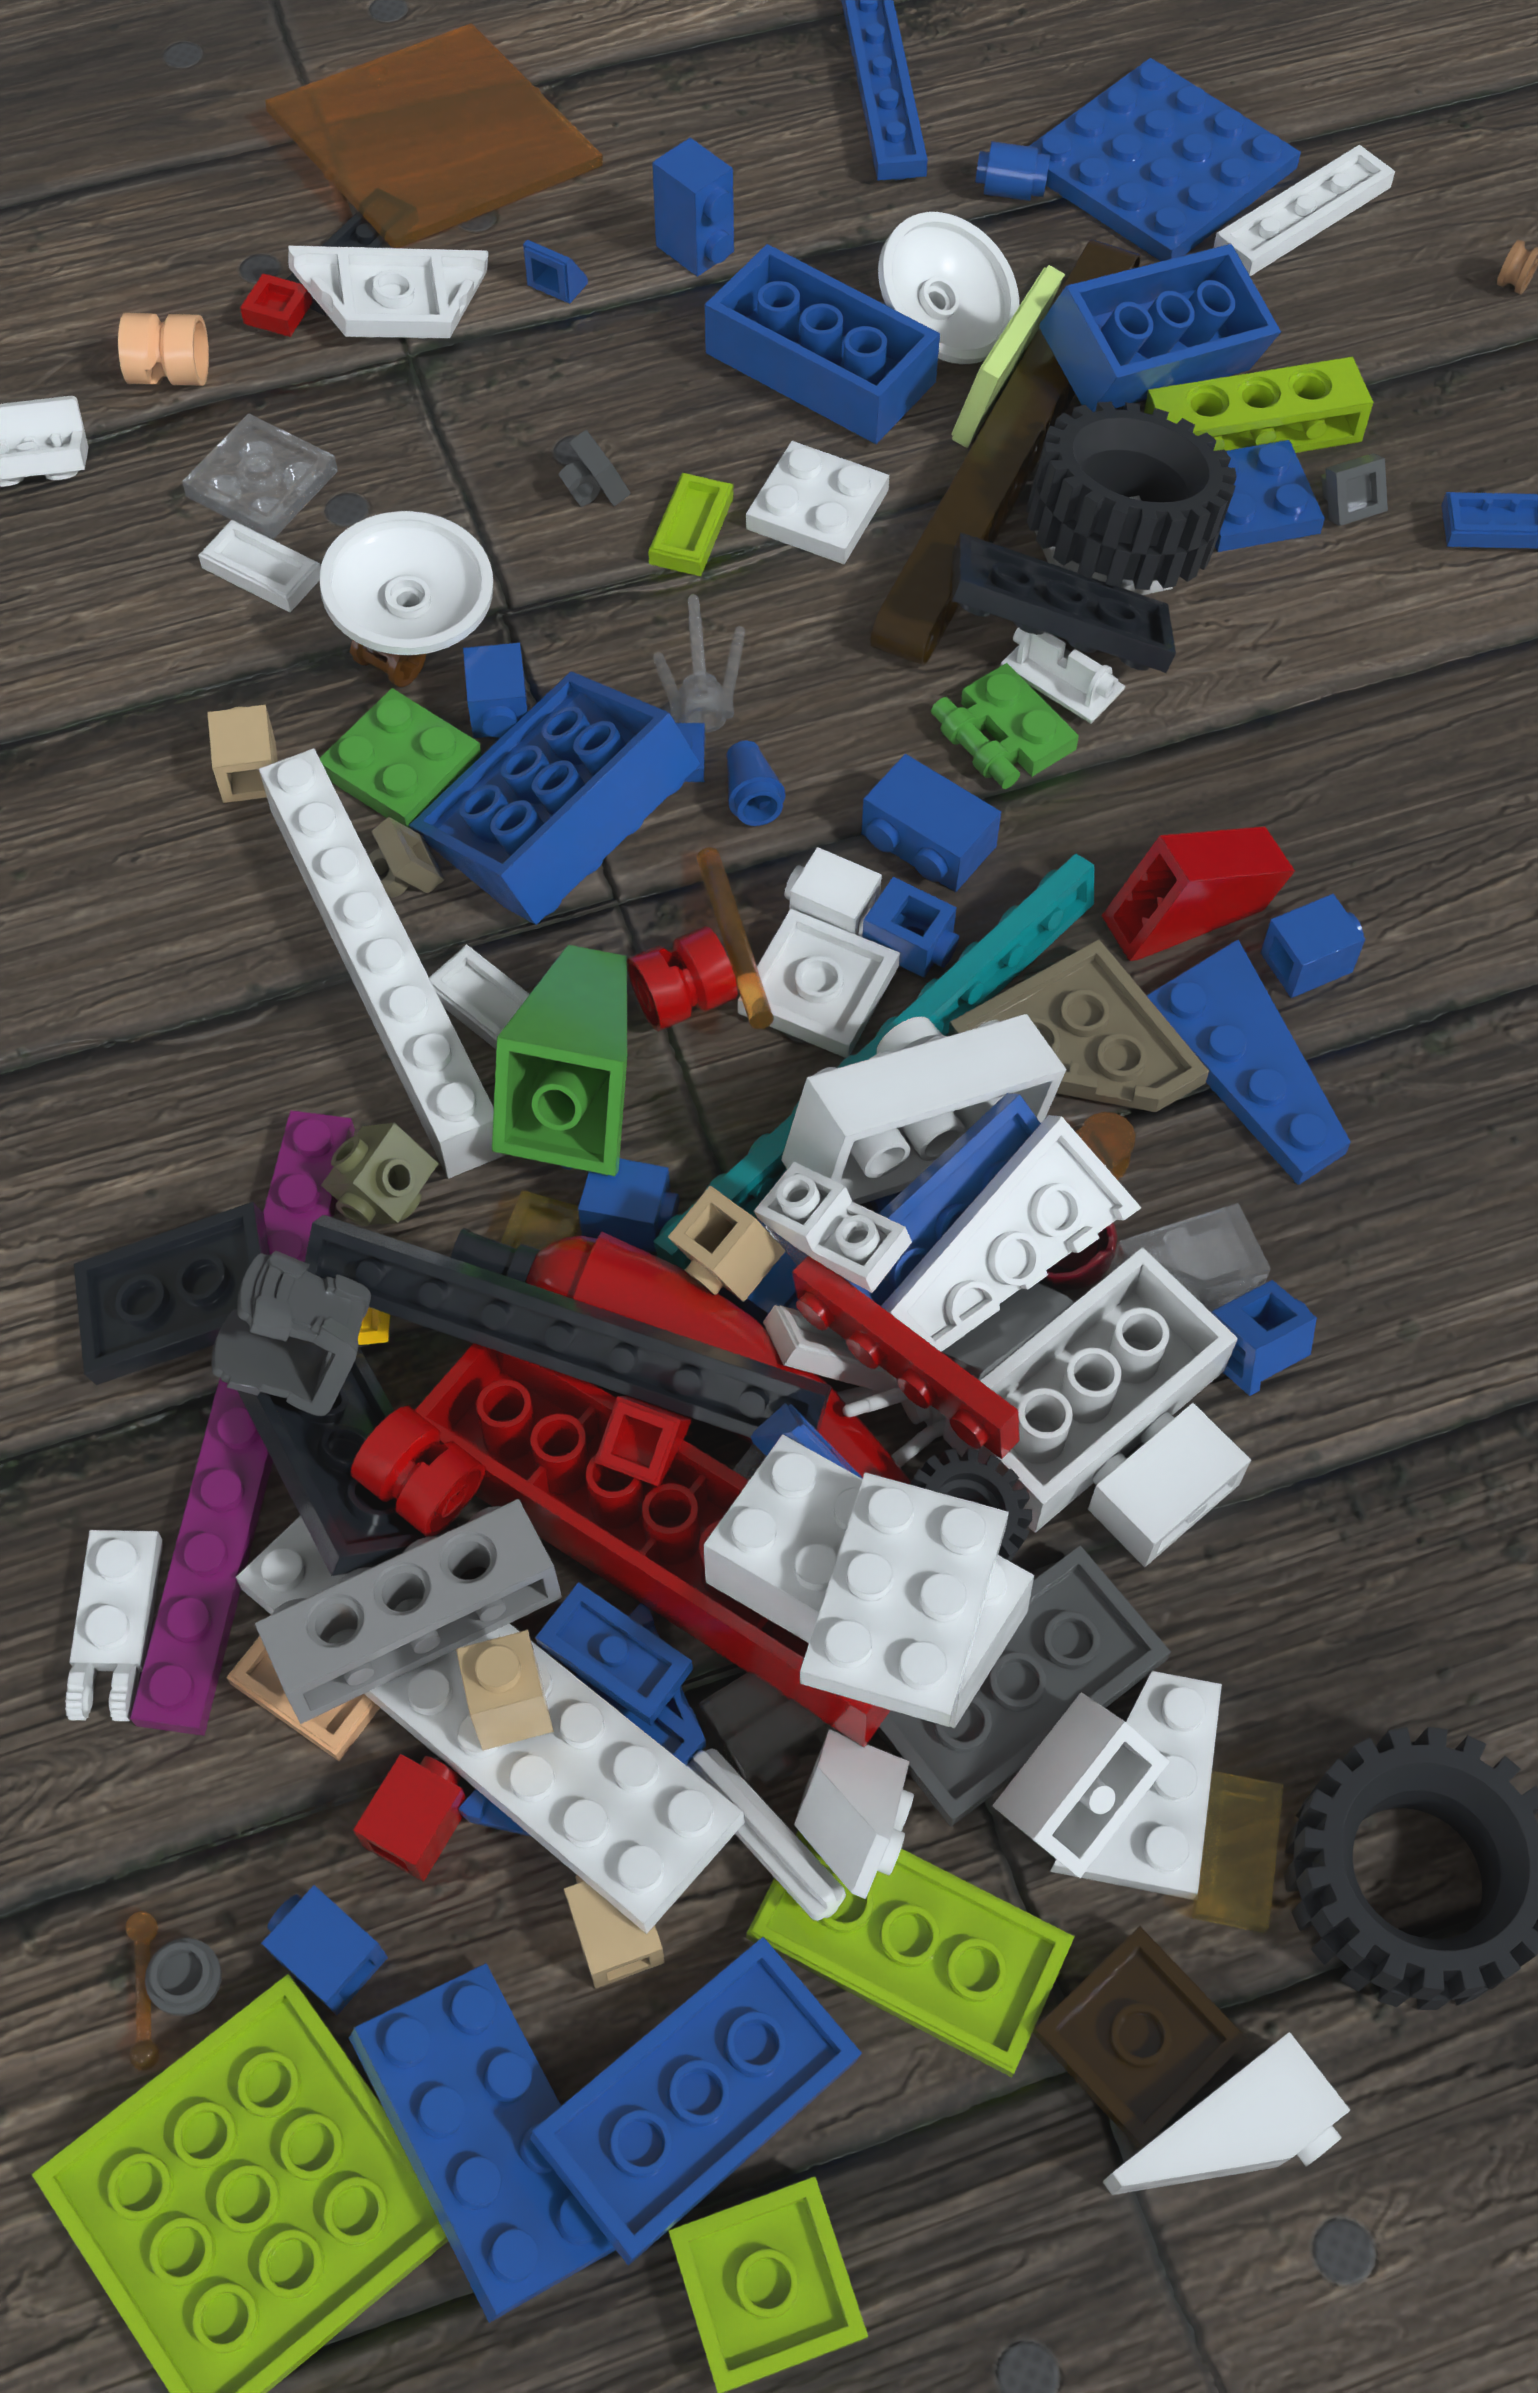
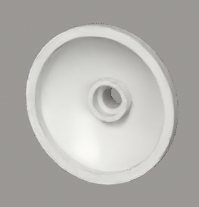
[878,212,1020,364]
[320,511,493,655]

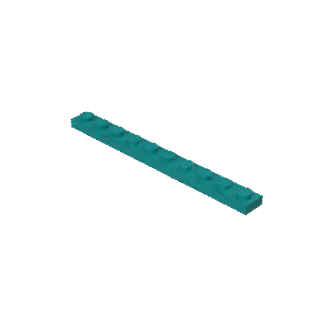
[653,854,1094,1270]

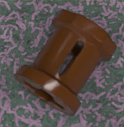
[350,639,426,687]

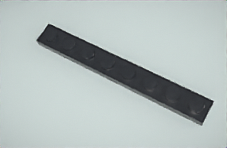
[305,1215,832,1438]

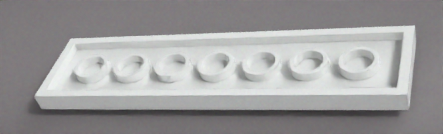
[236,1516,745,1934]

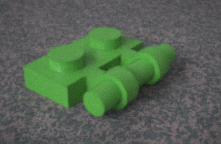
[931,663,1079,789]

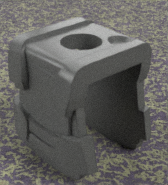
[212,1251,371,1416]

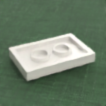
[800,1472,1009,1727]

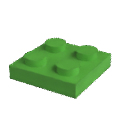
[319,688,482,828]

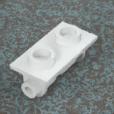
[1001,628,1125,724]

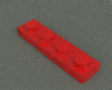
[792,1256,1020,1459]

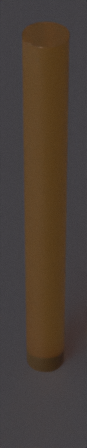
[697,847,774,1029]

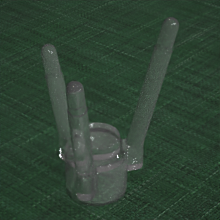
[653,594,745,733]

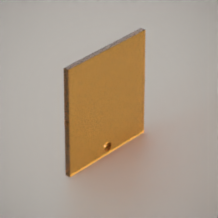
[265,23,603,248]

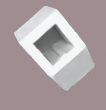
[794,1729,914,1899]

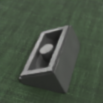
[942,1283,1074,1381]

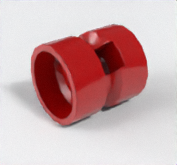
[627,926,738,1032]
[351,1405,486,1537]

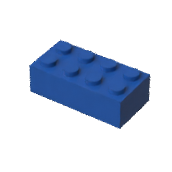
[705,244,940,444]
[1039,244,1281,412]

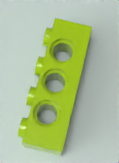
[1144,357,1373,453]

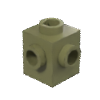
[321,1123,439,1226]

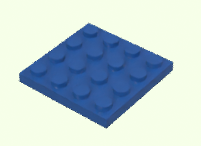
[1030,58,1301,261]

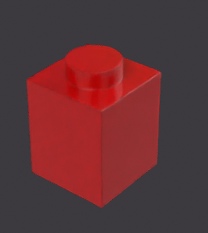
[353,1754,466,1882]

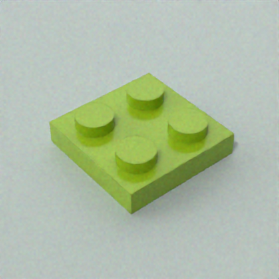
[669,2177,868,2393]

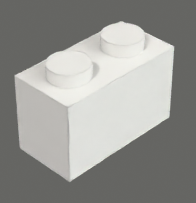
[1088,1403,1251,1567]
[992,1692,1170,1878]

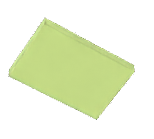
[951,265,1065,448]

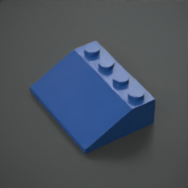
[409,671,701,925]

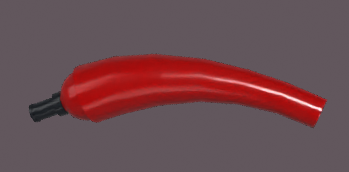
[450,1228,911,1485]

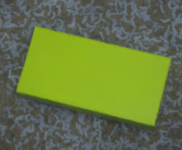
[648,473,734,576]

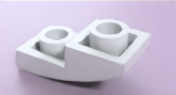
[754,1162,912,1293]

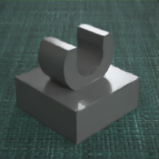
[558,430,631,507]
[1321,453,1388,526]

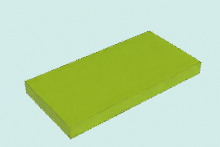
[746,1830,1075,2078]

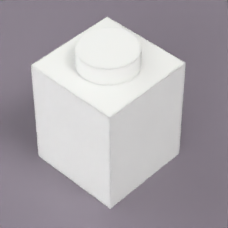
[784,847,882,937]

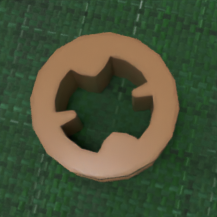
[1497,239,1538,295]

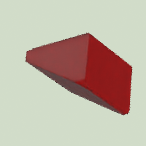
[594,1396,691,1486]

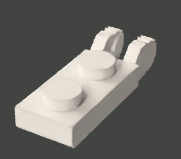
[65,1530,163,1721]

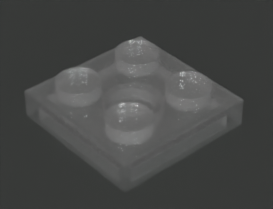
[182,413,338,540]

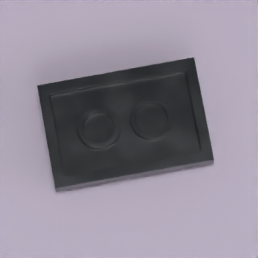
[74,1202,270,1385]

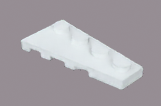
[881,1115,1141,1352]

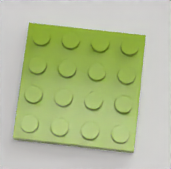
[31,1973,448,2393]

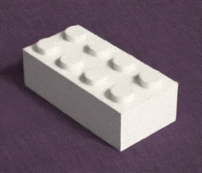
[781,1014,1066,1205]
[943,1247,1238,1533]
[704,1434,1034,1728]

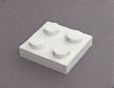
[746,441,890,564]
[738,909,900,1058]

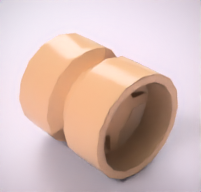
[118,313,209,386]

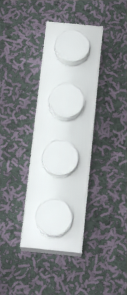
[1214,145,1395,276]

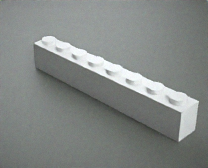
[259,748,506,1179]

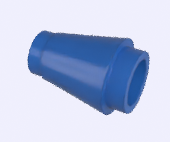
[726,741,786,826]

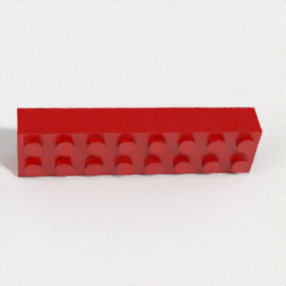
[415,1343,891,1748]

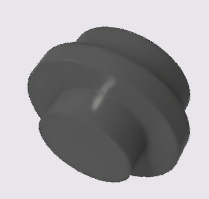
[145,1938,222,2016]

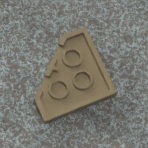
[948,939,1209,1112]

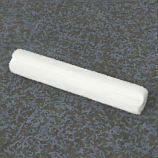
[687,1748,846,1921]

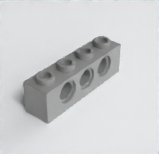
[255,1499,562,1724]

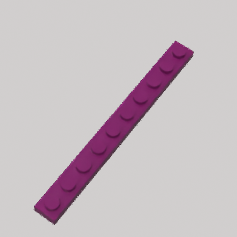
[130,1110,355,1736]

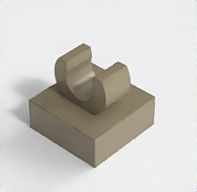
[368,817,445,898]

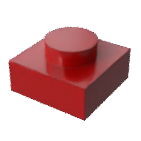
[240,273,313,337]

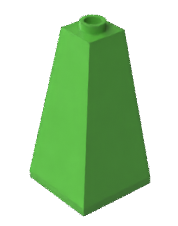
[492,945,627,1177]

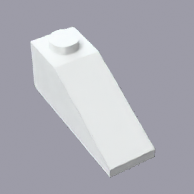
[1103,2032,1350,2195]

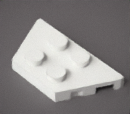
[288,246,488,339]

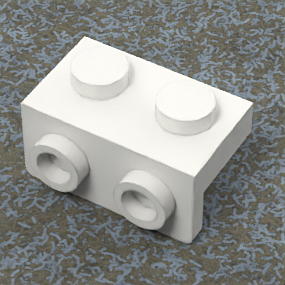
[0,396,89,487]

